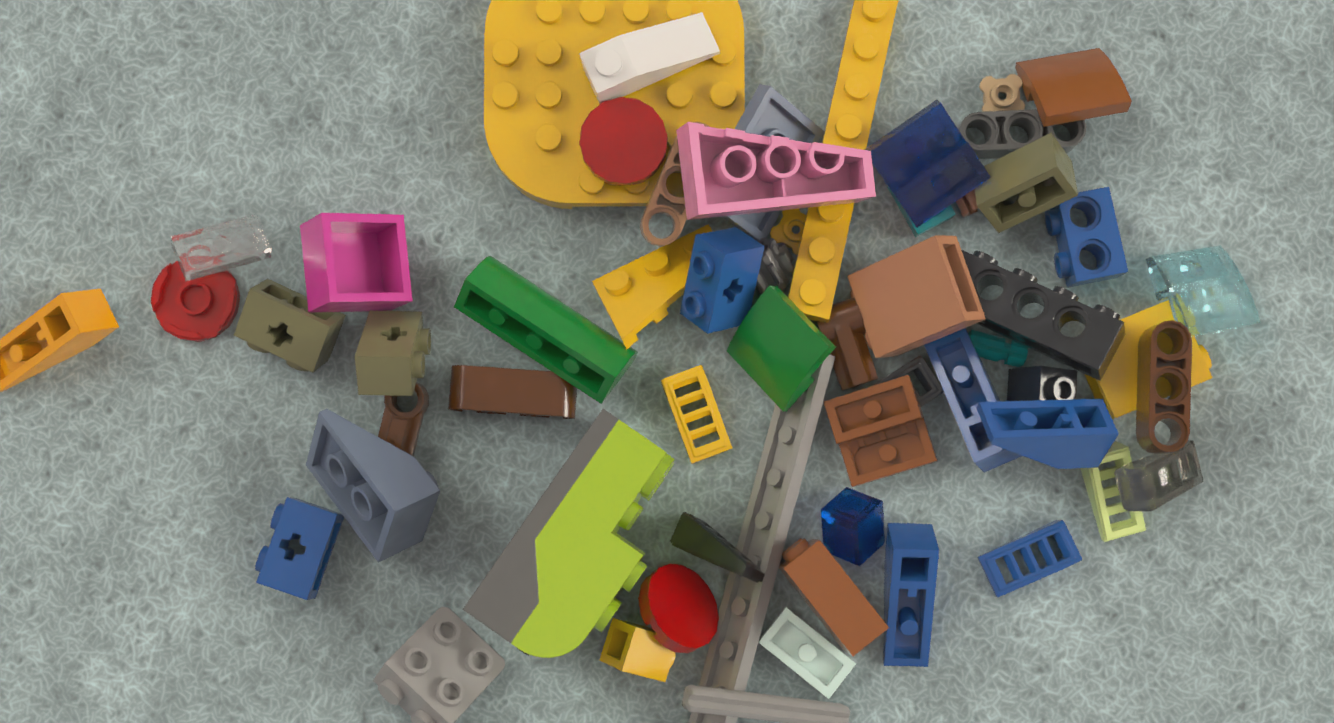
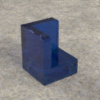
[821,487,885,566]

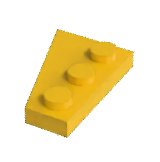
[592,224,712,349]

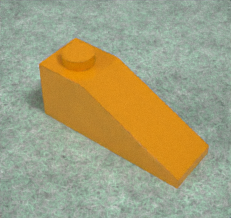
[0,288,119,392]

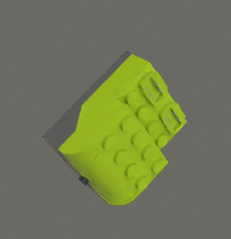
[463,409,675,658]

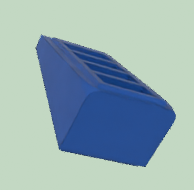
[977,520,1082,597]

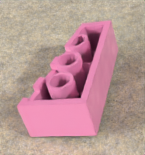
[676,122,876,220]

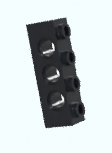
[961,250,1125,381]

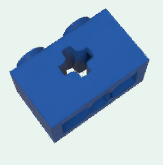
[680,227,765,334]
[255,497,344,600]

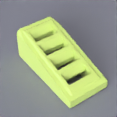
[1080,442,1146,542]

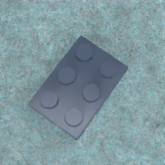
[721,84,825,241]

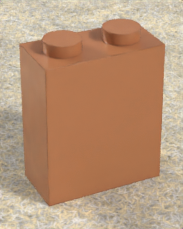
[847,235,986,358]

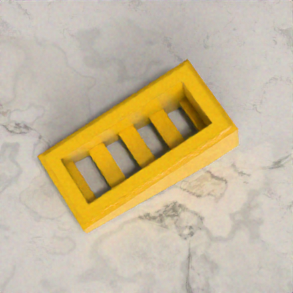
[661,365,732,464]

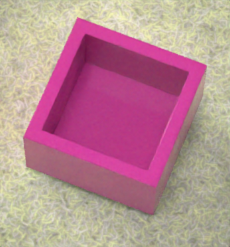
[300,213,413,312]

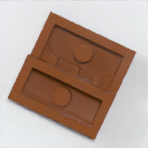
[1015,48,1132,127]
[824,375,938,487]

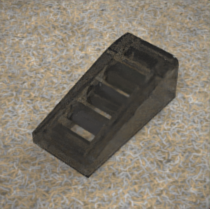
[1114,440,1203,511]

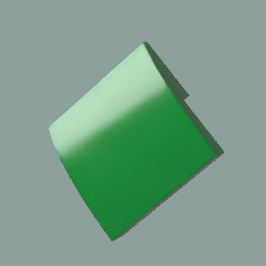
[727,285,836,412]

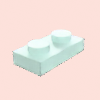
[758,607,856,699]

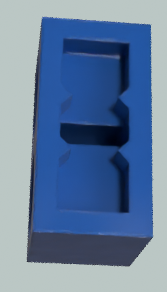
[1045,187,1128,288]

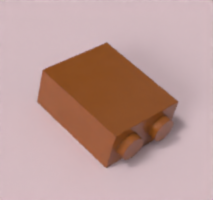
[778,538,889,656]

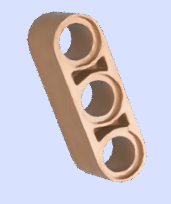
[640,122,709,246]

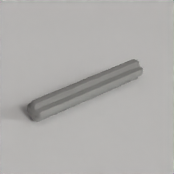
[682,685,850,723]

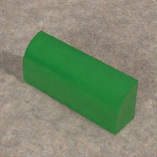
[454,256,638,404]

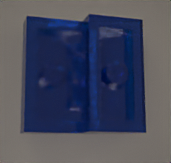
[865,100,991,228]

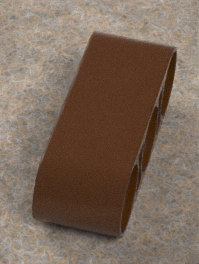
[1136,320,1192,454]
[448,365,577,419]

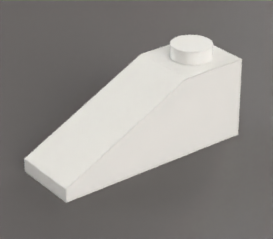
[579,12,720,104]

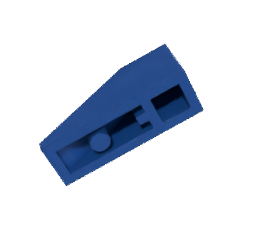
[924,328,1022,472]
[976,399,1119,469]
[883,523,939,667]

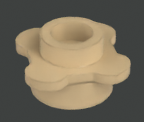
[979,74,1025,112]

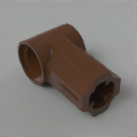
[814,298,878,391]
[378,382,429,457]

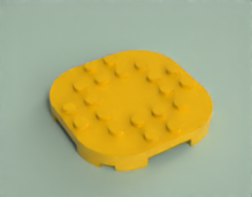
[484,0,745,209]

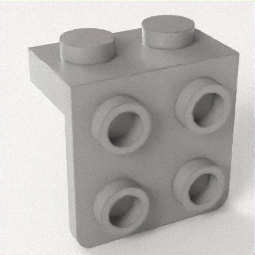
[373,607,505,723]

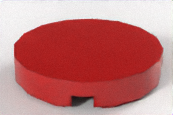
[579,97,668,186]
[151,255,240,342]
[638,563,719,654]

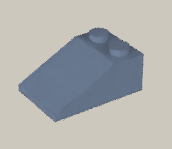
[306,409,441,563]

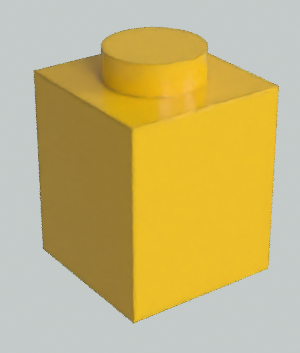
[599,618,676,682]

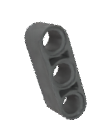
[953,109,1087,159]

